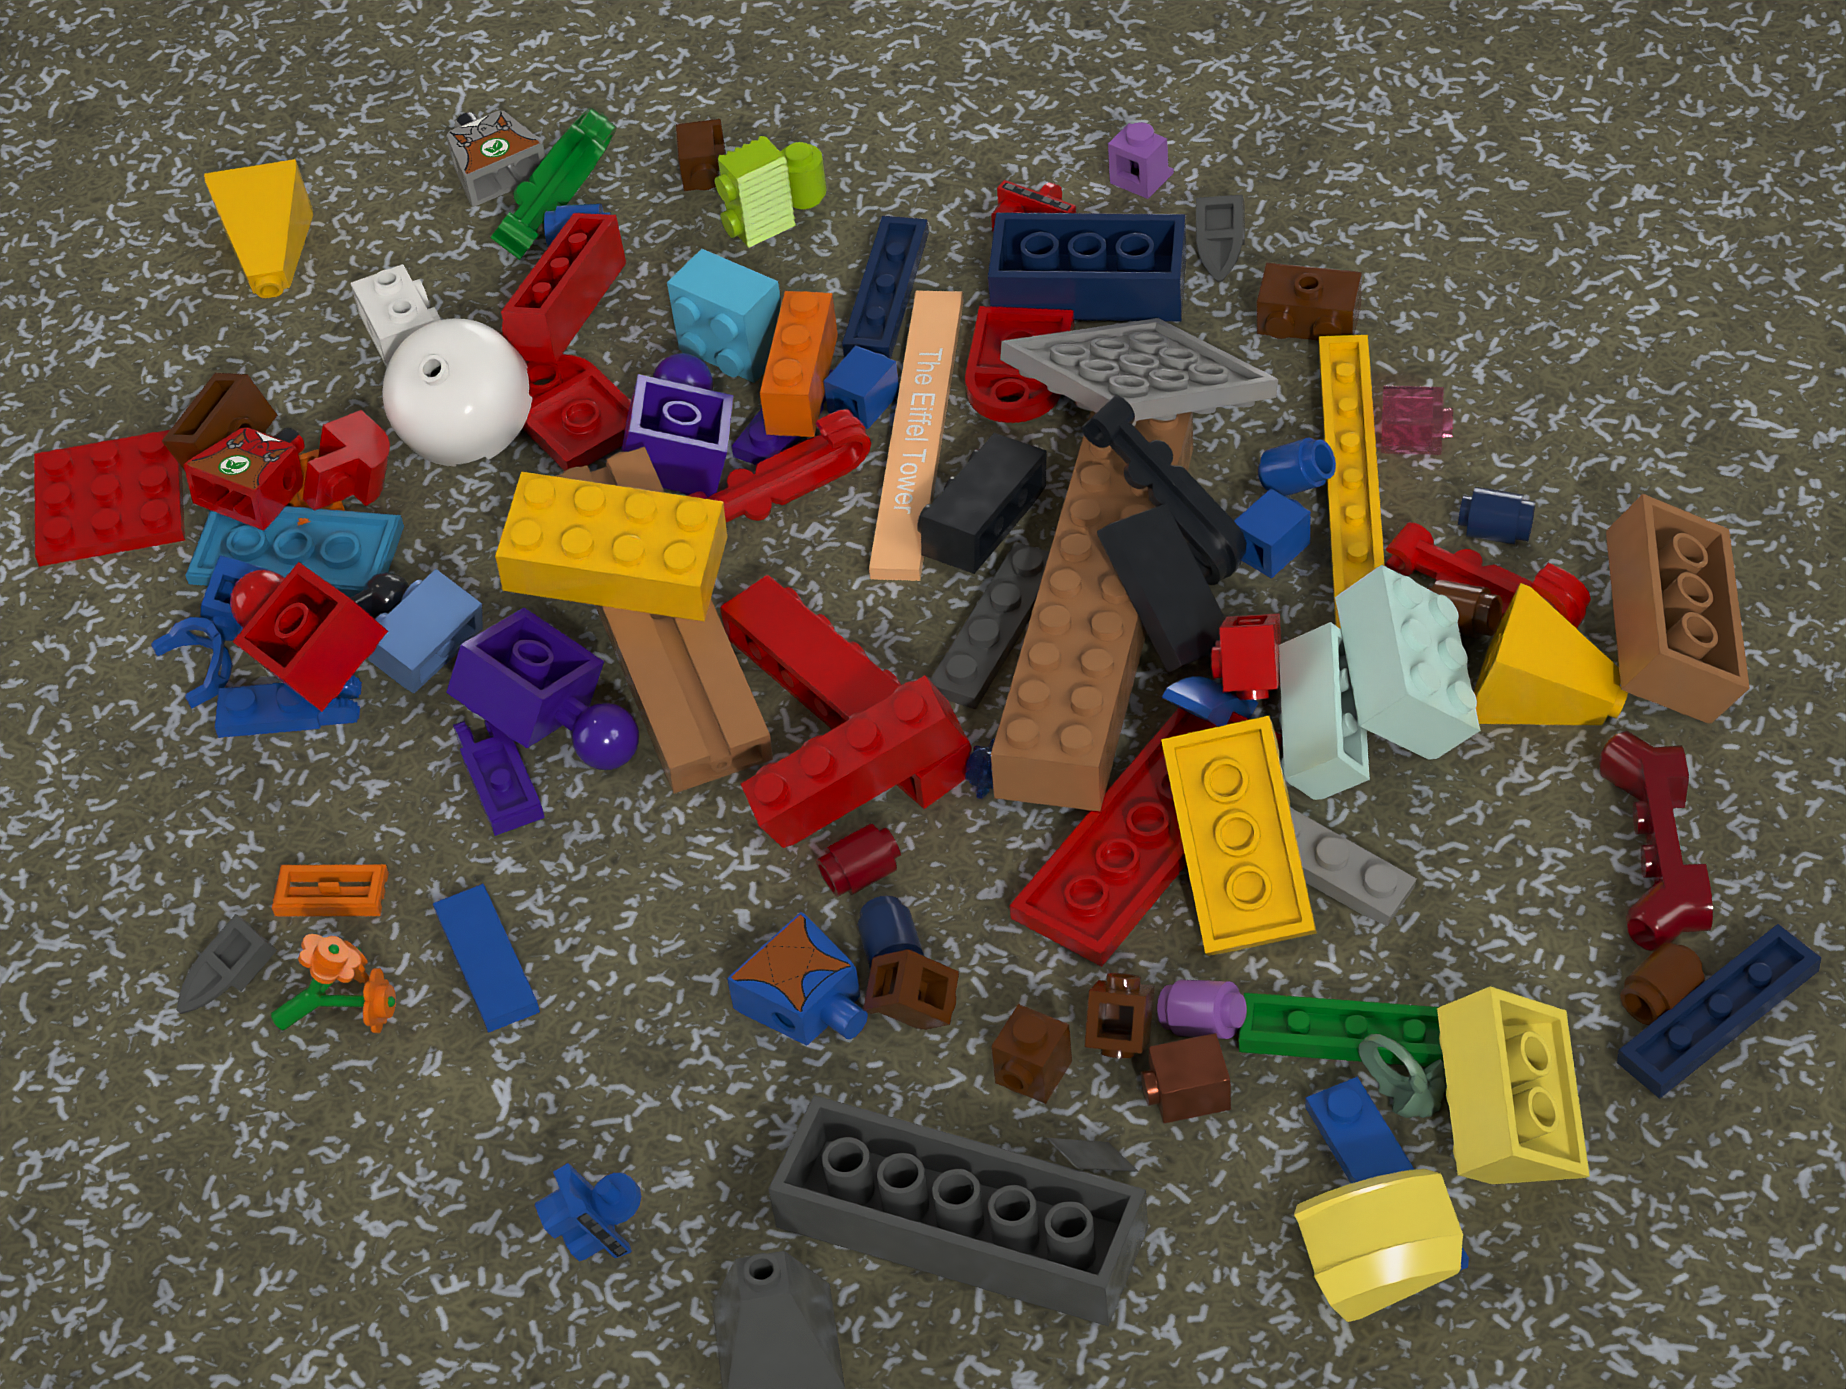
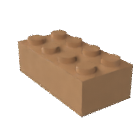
[1606,494,1750,723]

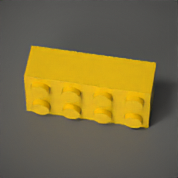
[495,472,727,622]

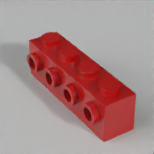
[501,213,626,365]
[741,675,969,848]

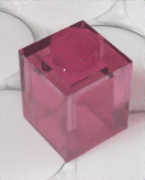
[1381,386,1453,455]

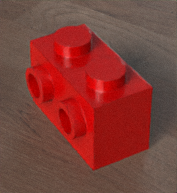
[1211,613,1281,700]

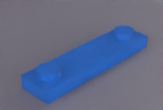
[1305,1076,1469,1271]

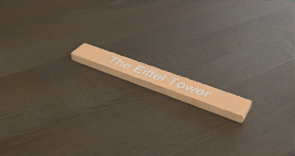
[869,291,964,581]

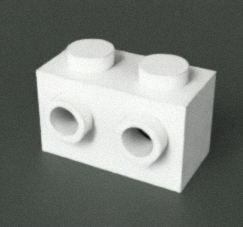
[351,264,441,367]

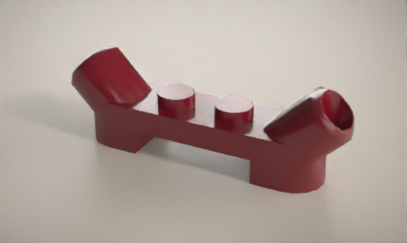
[1599,731,1713,952]

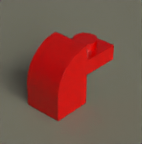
[302,410,390,511]

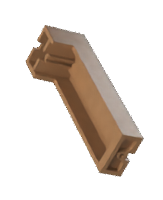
[555,447,773,794]

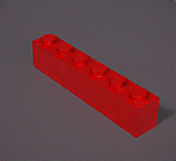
[720,575,972,809]

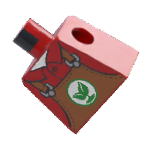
[183,428,305,531]

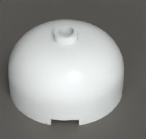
[382,318,532,466]

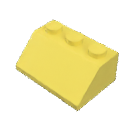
[1437,986,1590,1184]

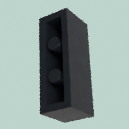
[917,433,1047,574]

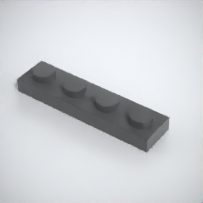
[930,542,1049,709]

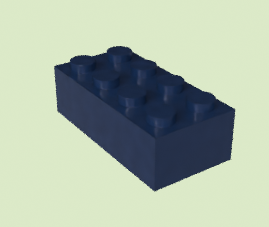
[988,213,1186,322]

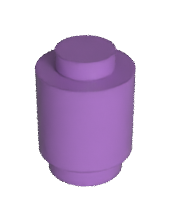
[1157,979,1247,1039]

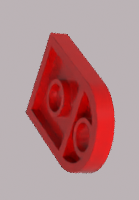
[965,306,1075,423]
[522,354,631,471]

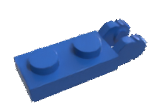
[215,675,362,738]

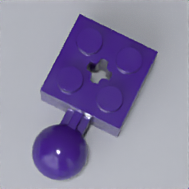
[622,353,734,497]
[446,607,639,770]

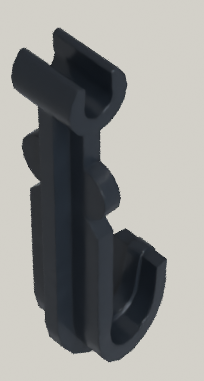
[1081,395,1247,585]

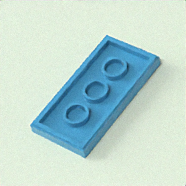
[185,506,404,598]

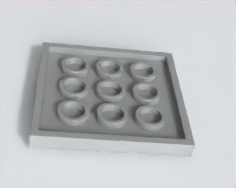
[1000,318,1278,426]

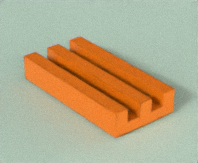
[272,864,389,916]

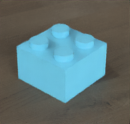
[667,249,781,383]

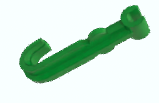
[490,107,617,260]

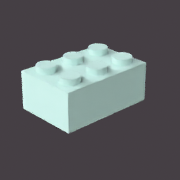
[1335,565,1481,760]

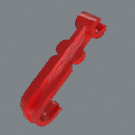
[688,409,871,523]
[1385,522,1591,629]

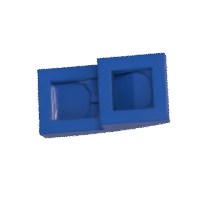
[1162,676,1259,727]

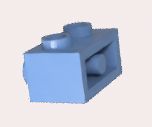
[368,569,483,693]

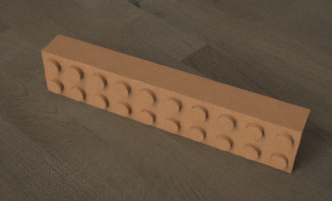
[991,411,1193,811]

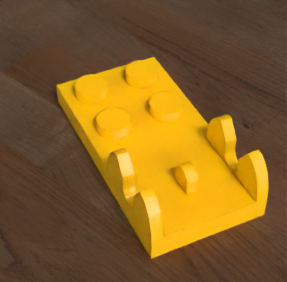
[1161,716,1317,956]

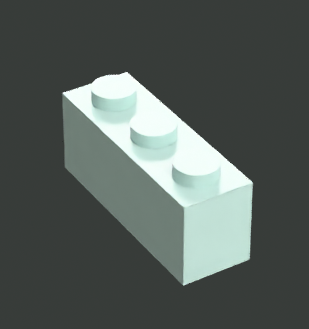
[1279,622,1370,800]

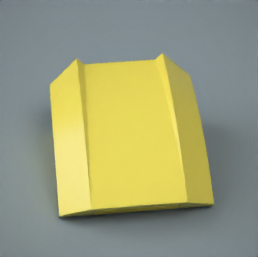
[1294,1169,1463,1322]

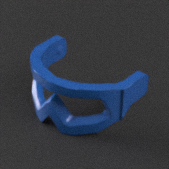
[151,617,233,709]

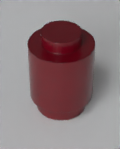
[816,823,901,897]

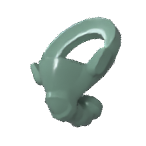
[1359,1034,1447,1118]

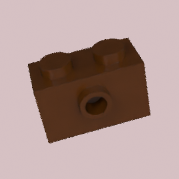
[1257,263,1362,341]
[162,373,278,471]

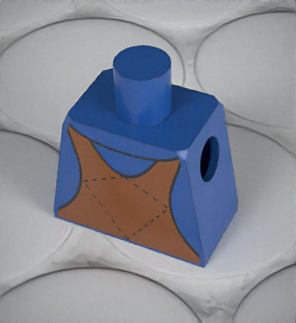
[727,912,868,1046]

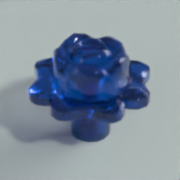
[965,737,996,799]

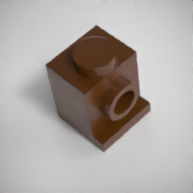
[676,119,726,191]
[863,949,959,1030]

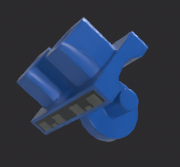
[535,1163,642,1262]

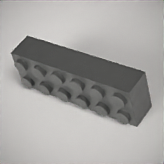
[768,1095,1148,1327]

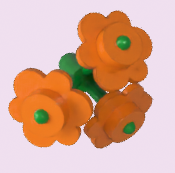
[271,934,396,1033]

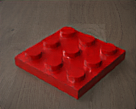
[34,429,185,567]

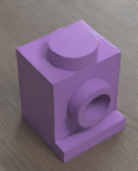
[1108,122,1174,199]

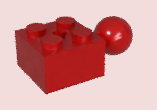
[230,562,388,712]

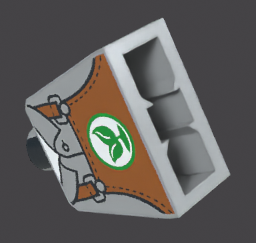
[446,111,546,207]

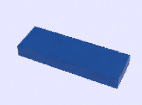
[433,884,540,1033]

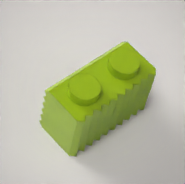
[715,136,796,248]

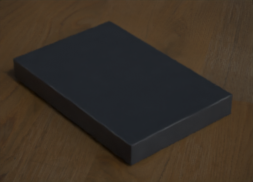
[1097,503,1225,673]

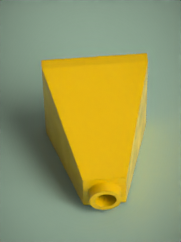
[204,159,313,298]
[1474,583,1628,725]

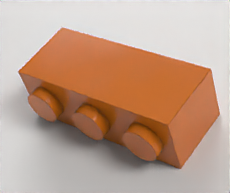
[760,291,838,437]

